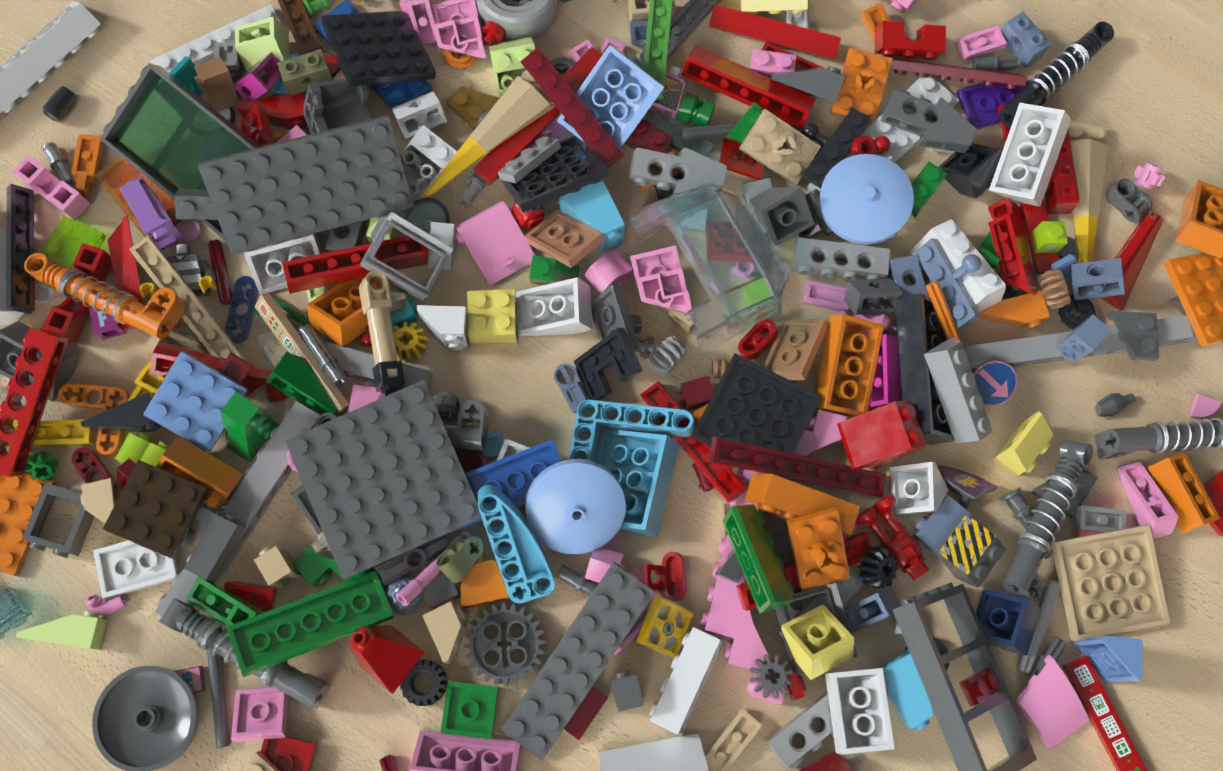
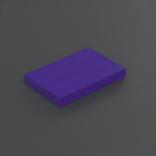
[956,73,1023,130]

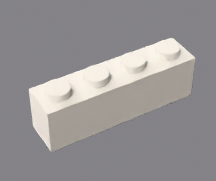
[649,627,723,737]

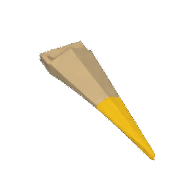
[421,70,555,198]
[1068,122,1109,263]

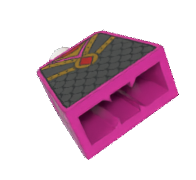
[234,52,281,101]

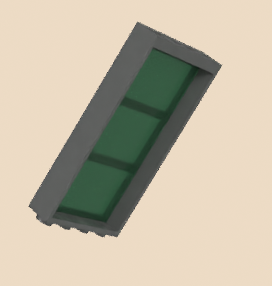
[100,63,261,242]

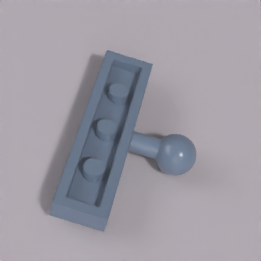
[915,238,982,329]

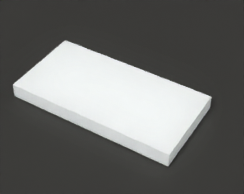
[599,733,709,771]

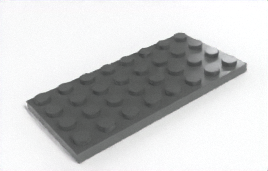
[198,115,415,255]

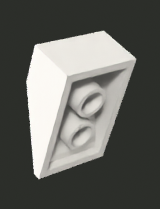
[516,278,592,337]

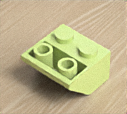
[235,17,289,77]
[488,37,535,95]

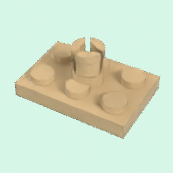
[739,109,821,186]

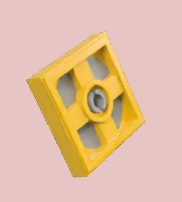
[636,595,694,659]

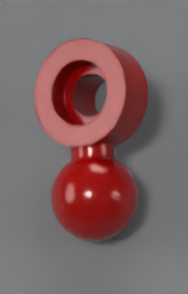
[852,135,891,156]

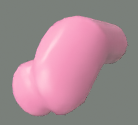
[85,594,126,616]

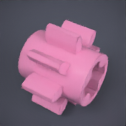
[1133,162,1165,190]

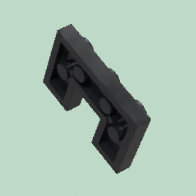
[573,327,643,401]

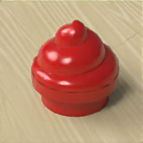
[266,384,287,402]

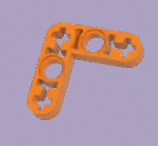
[58,383,130,457]

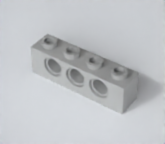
[792,237,890,281]
[765,691,834,768]

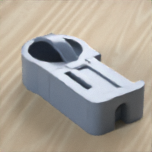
[554,364,590,413]

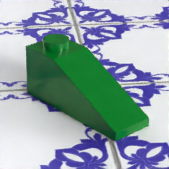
[265,351,337,415]
[185,576,265,626]

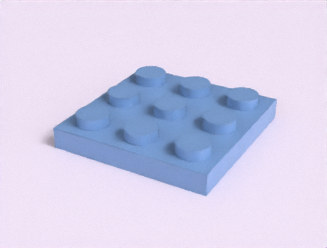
[143,351,249,452]

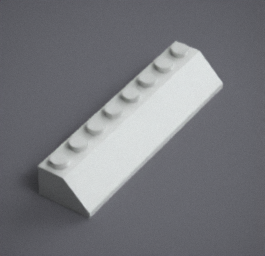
[0,2,100,113]

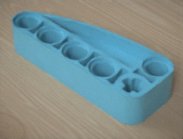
[478,485,555,603]

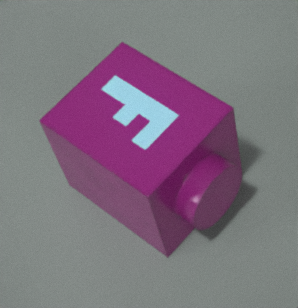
[89,306,127,340]

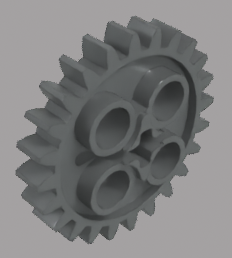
[464,603,546,686]

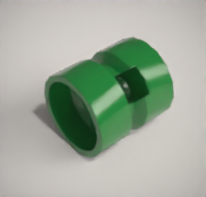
[677,92,716,126]

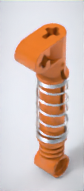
[24,253,185,339]

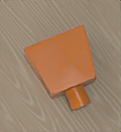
[461,548,510,609]

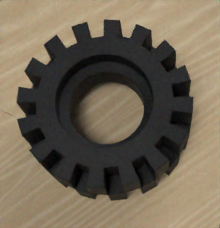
[400,659,448,706]

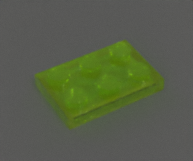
[40,215,106,268]

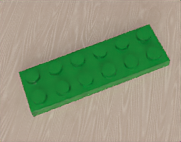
[226,571,394,677]

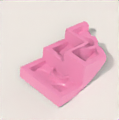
[431,0,487,59]
[630,245,693,313]
[1016,655,1089,750]

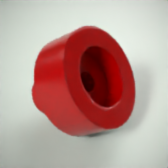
[482,21,506,45]

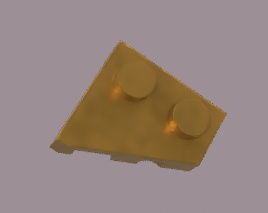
[446,87,500,130]

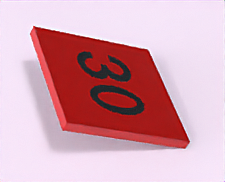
[719,138,764,180]

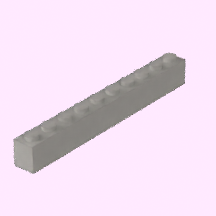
[155,401,320,616]

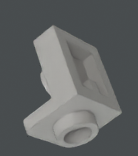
[214,41,240,70]

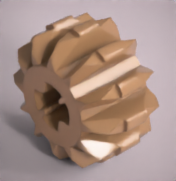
[1038,269,1071,310]

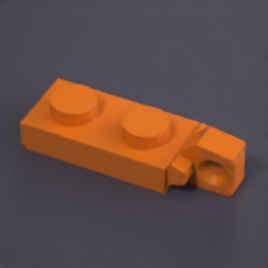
[71,134,104,197]

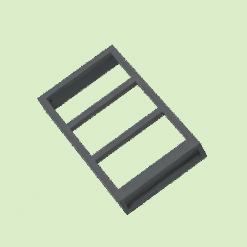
[893,582,1037,771]

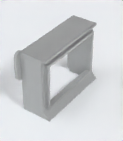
[360,212,453,302]

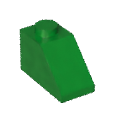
[529,255,580,285]

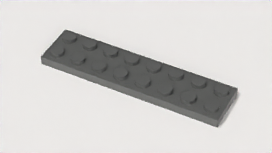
[501,562,656,760]

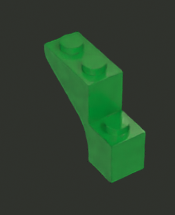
[291,546,375,587]

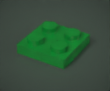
[440,681,499,739]

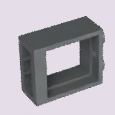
[22,483,94,558]

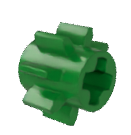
[25,450,58,480]

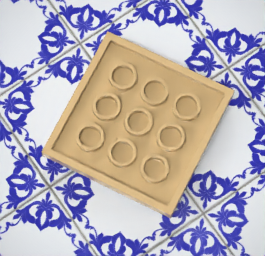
[1052,525,1170,641]

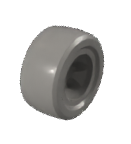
[476,0,558,41]

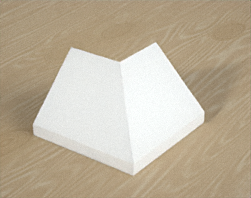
[890,462,949,515]

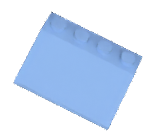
[557,45,665,149]

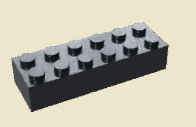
[895,293,954,445]

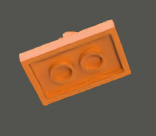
[830,47,893,124]
[787,507,850,591]

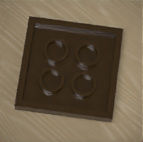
[102,460,209,559]

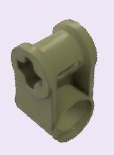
[436,535,484,583]

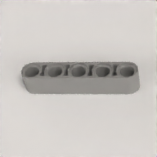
[323,342,432,388]

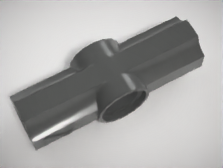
[374,536,449,586]

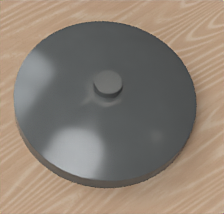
[92,666,199,771]

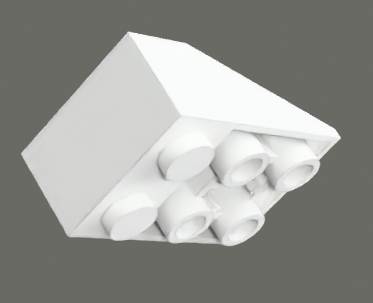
[400,125,457,201]

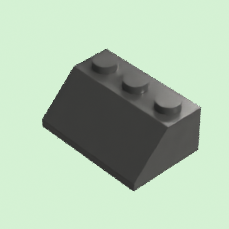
[0,321,77,402]

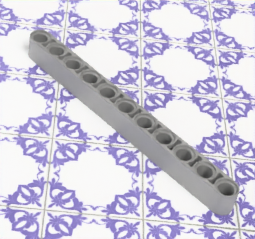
[963,315,1197,373]

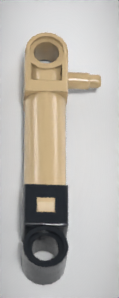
[359,270,406,400]

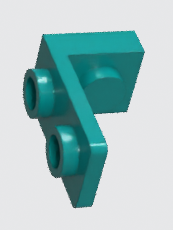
[390,287,418,332]

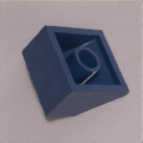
[976,589,1041,656]

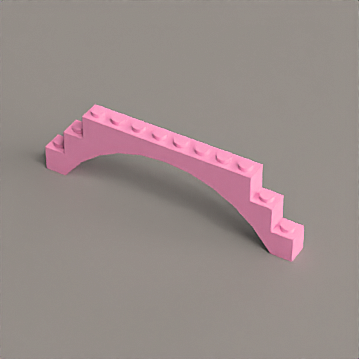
[700,409,846,705]

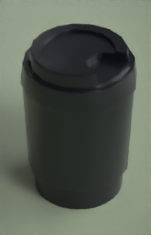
[42,86,77,122]

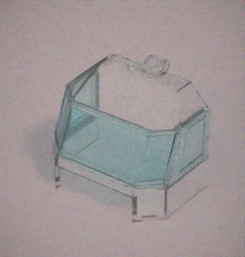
[628,181,791,355]

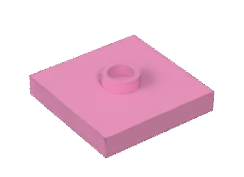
[231,687,289,742]

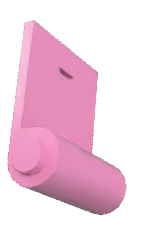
[454,201,535,287]

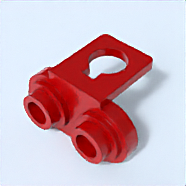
[644,552,687,602]

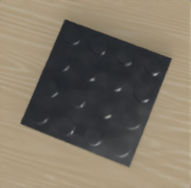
[321,10,436,87]
[499,135,609,213]
[691,353,822,454]

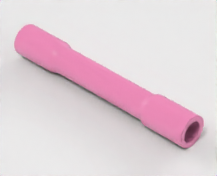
[396,530,474,606]

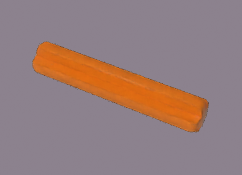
[926,281,963,344]

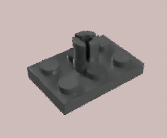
[591,284,642,368]

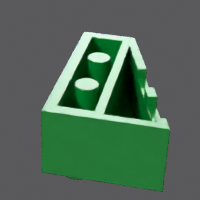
[220,392,279,463]

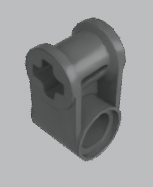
[1105,178,1153,223]

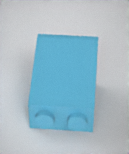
[559,179,625,251]
[876,649,933,730]

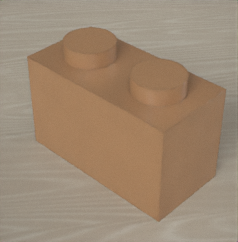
[194,57,239,112]

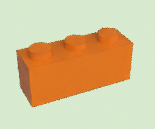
[1148,452,1220,534]

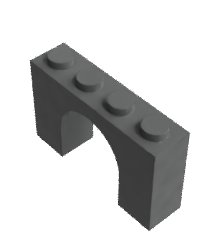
[137,503,244,583]

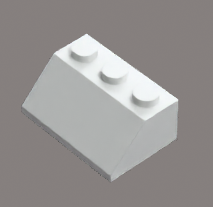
[244,233,322,295]
[825,668,895,755]

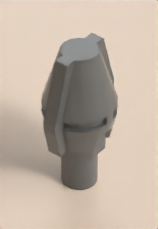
[1095,393,1136,417]

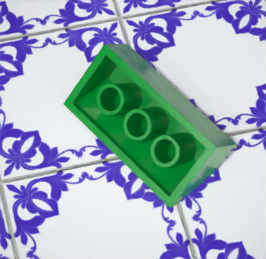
[722,504,794,614]

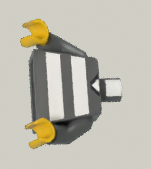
[140,244,217,298]

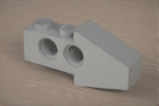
[629,148,727,198]

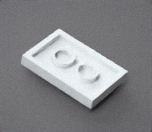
[93,540,179,599]

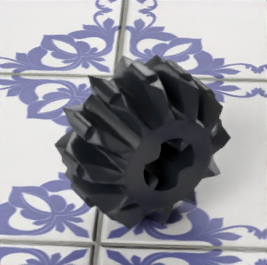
[858,546,899,589]

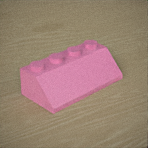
[410,731,520,771]

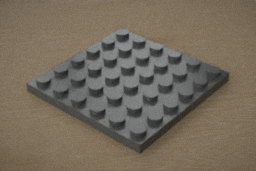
[285,380,482,580]

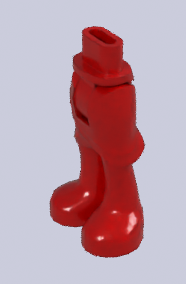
[856,493,929,581]

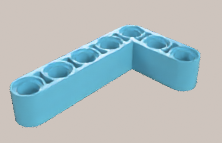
[569,400,696,462]

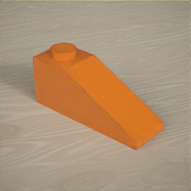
[978,290,1050,329]

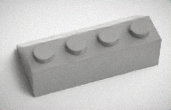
[924,337,993,444]

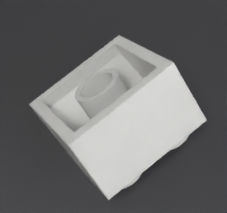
[417,305,469,351]

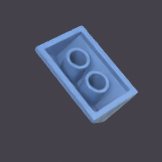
[1072,635,1143,682]

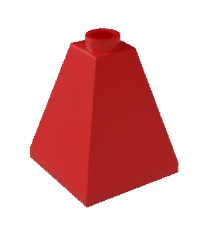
[349,625,425,694]

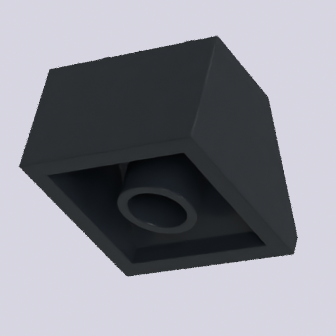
[938,143,1002,198]

